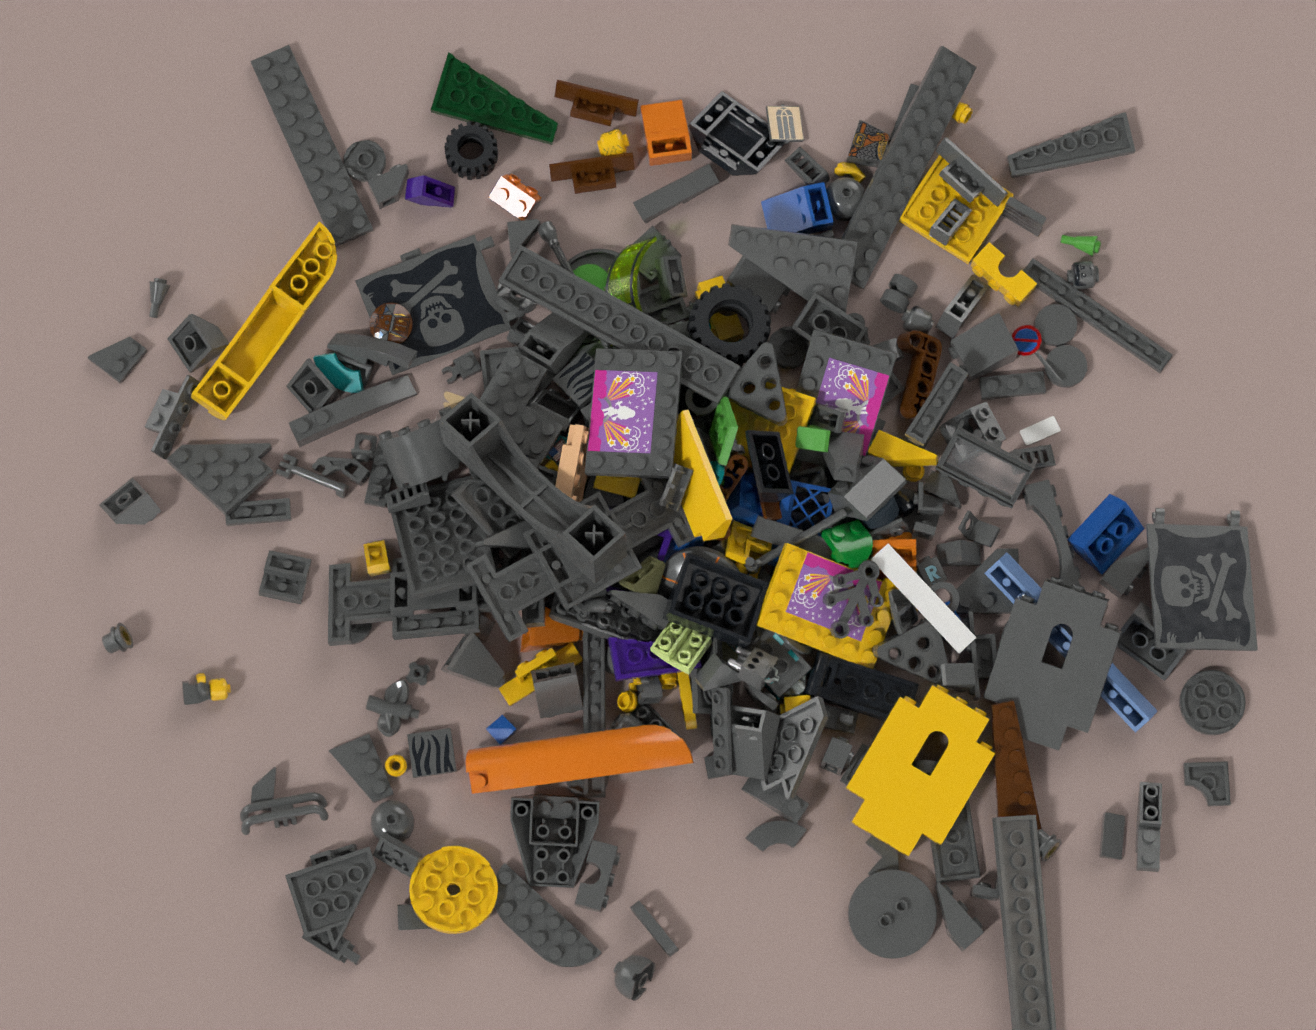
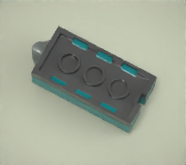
[727,626,811,701]

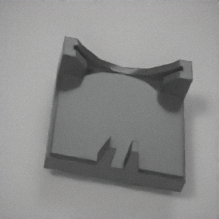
[622,225,682,284]

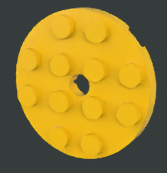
[409,846,498,934]

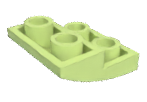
[650,621,712,674]

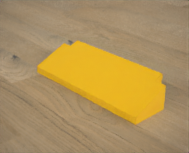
[674,410,732,541]

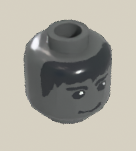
[1067,261,1099,289]
[901,306,934,334]

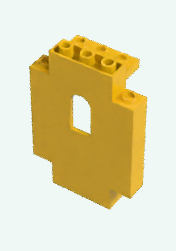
[845,685,995,856]

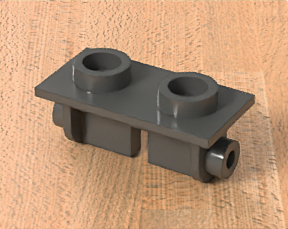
[659,463,693,511]

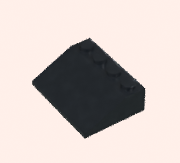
[662,553,769,648]

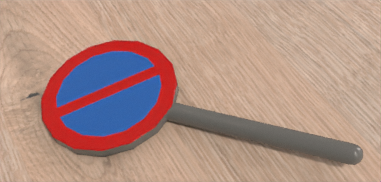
[1012,325,1062,383]

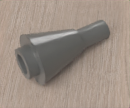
[149,278,170,318]

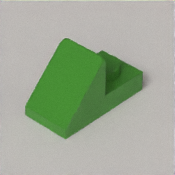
[795,424,830,452]

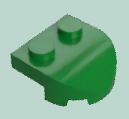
[821,520,873,568]

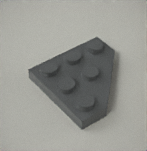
[955,549,1019,614]

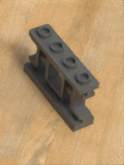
[904,362,969,449]

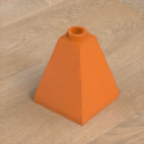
[520,607,583,652]

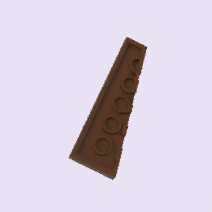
[991,700,1042,830]

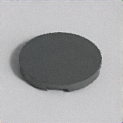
[1179,670,1245,736]

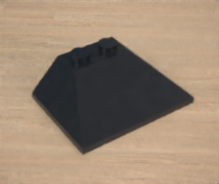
[688,91,786,176]

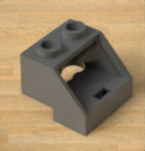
[529,388,581,437]
[939,401,1006,465]

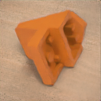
[872,532,917,581]

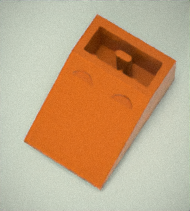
[640,100,692,166]

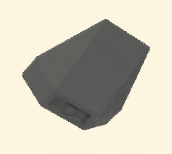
[510,794,600,888]

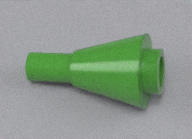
[1061,235,1101,256]

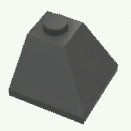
[167,314,229,373]
[99,478,161,525]

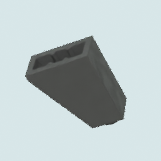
[822,431,864,482]

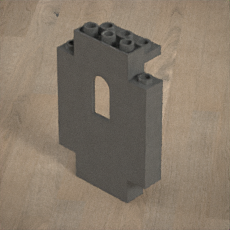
[983,577,1122,751]

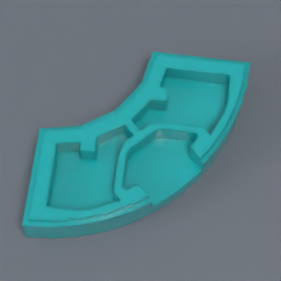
[313,353,364,393]

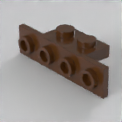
[554,79,639,127]
[549,152,635,194]

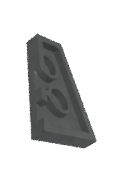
[328,734,394,803]

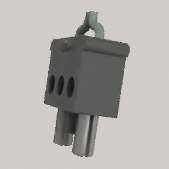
[727,646,780,690]

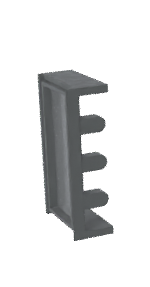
[935,419,1038,509]

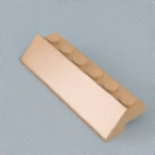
[555,424,589,502]

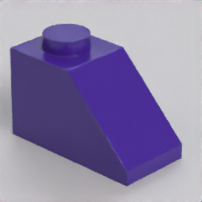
[405,175,455,208]

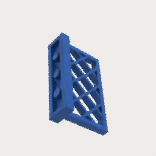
[767,480,833,566]

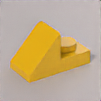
[363,540,391,577]

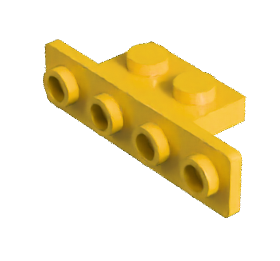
[499,643,583,706]

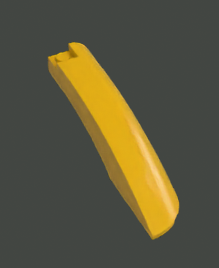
[191,222,337,420]

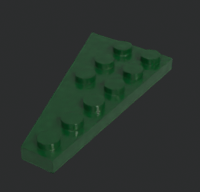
[431,52,558,145]

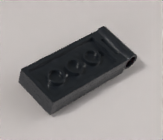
[804,652,919,721]

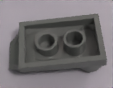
[791,293,870,345]

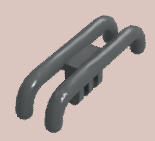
[240,792,329,835]

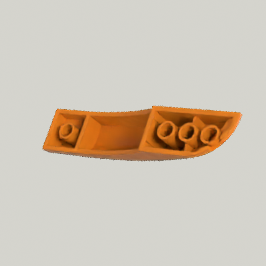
[466,724,694,794]

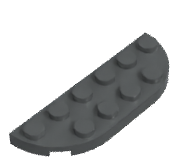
[495,863,602,967]

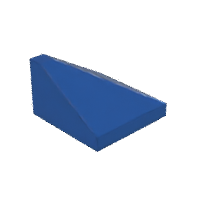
[486,715,517,745]

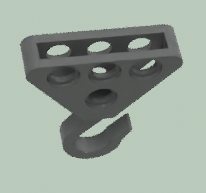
[685,342,788,426]
[872,582,960,687]

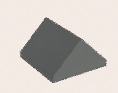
[286,358,339,413]

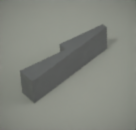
[633,164,720,224]
[751,516,835,562]

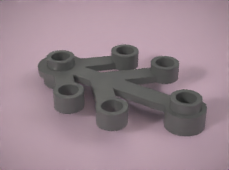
[823,560,883,639]

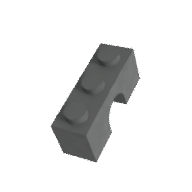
[575,840,621,913]

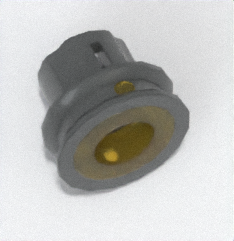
[102,623,133,654]
[1038,829,1062,862]

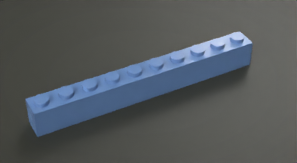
[985,553,1157,733]

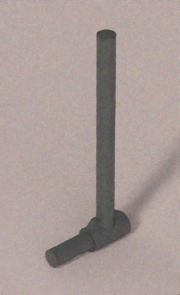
[746,509,847,574]

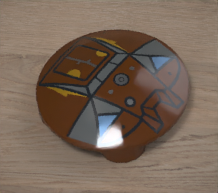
[370,303,412,344]

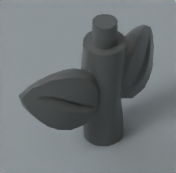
[366,679,420,737]

